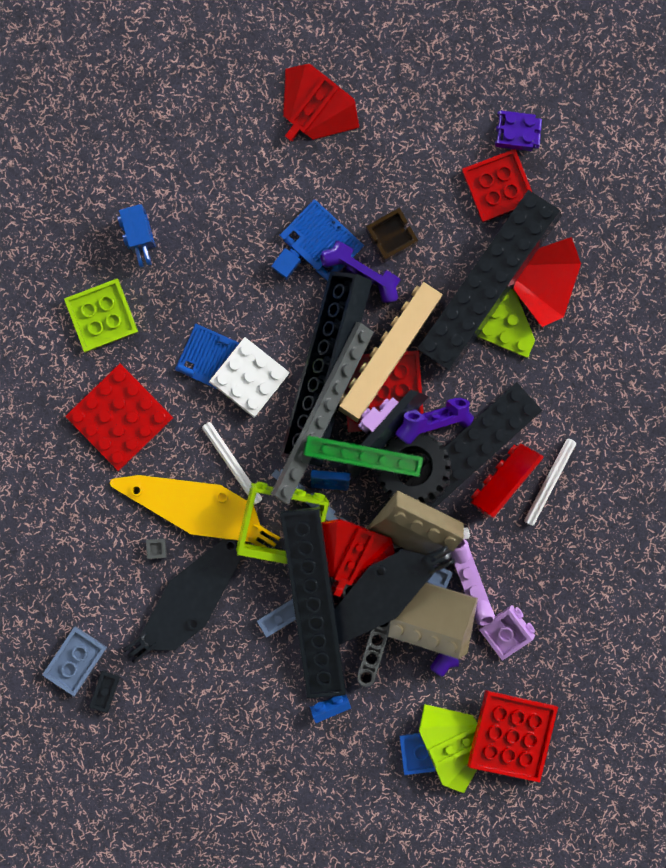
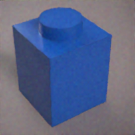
[271,248,301,280]

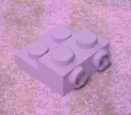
[358,397,399,434]
[479,605,535,661]

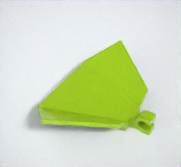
[419,704,477,793]

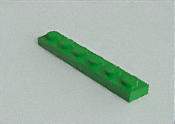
[303,435,423,477]

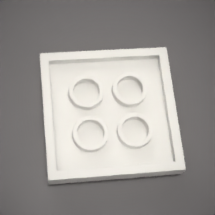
[209,337,290,418]

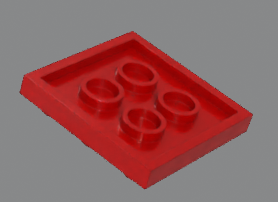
[462,149,532,223]

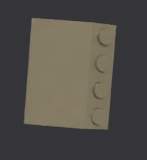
[367,491,464,558]
[388,583,478,659]

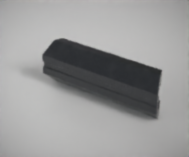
[346,390,429,480]

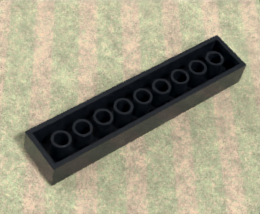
[417,190,562,373]
[280,271,372,467]

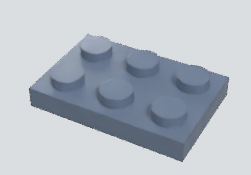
[42,626,107,696]

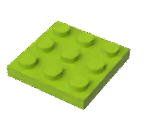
[64,278,139,353]

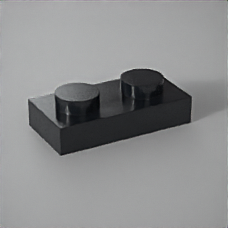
[89,670,121,714]

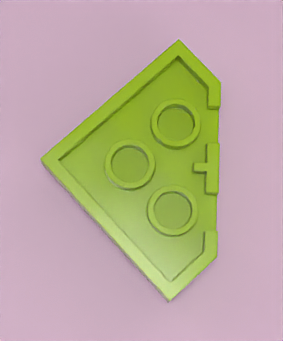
[477,289,535,358]

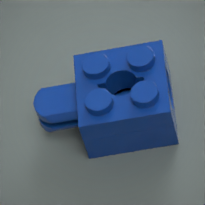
[117,204,156,268]

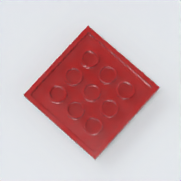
[345,350,424,432]
[65,363,173,471]
[467,690,558,782]

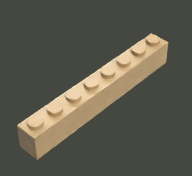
[338,282,443,423]

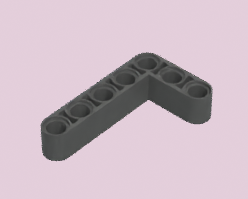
[343,584,391,687]

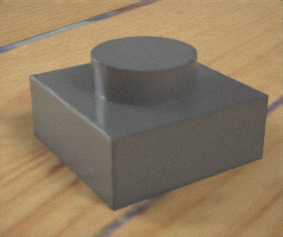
[146,538,167,559]

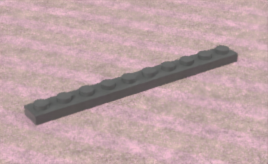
[270,322,374,504]

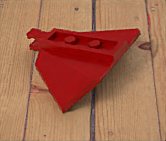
[283,63,359,141]
[513,237,581,327]
[322,519,395,597]

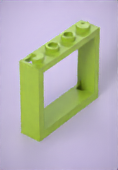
[236,482,329,564]

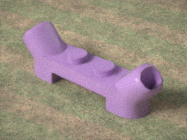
[451,539,495,626]

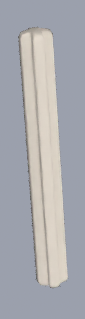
[202,422,262,504]
[524,439,576,526]

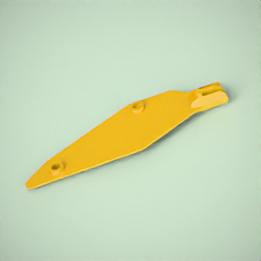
[110,475,280,548]

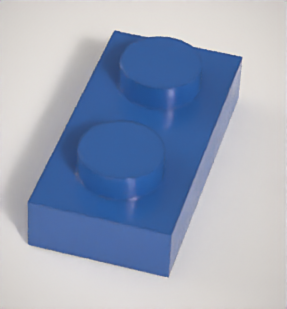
[310,695,351,723]

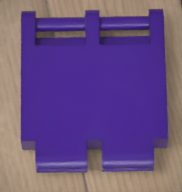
[495,111,542,151]

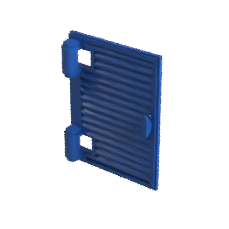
[279,199,364,281]
[175,324,240,389]

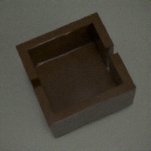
[366,207,418,263]

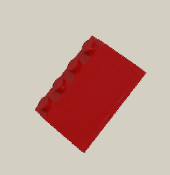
[470,443,544,518]

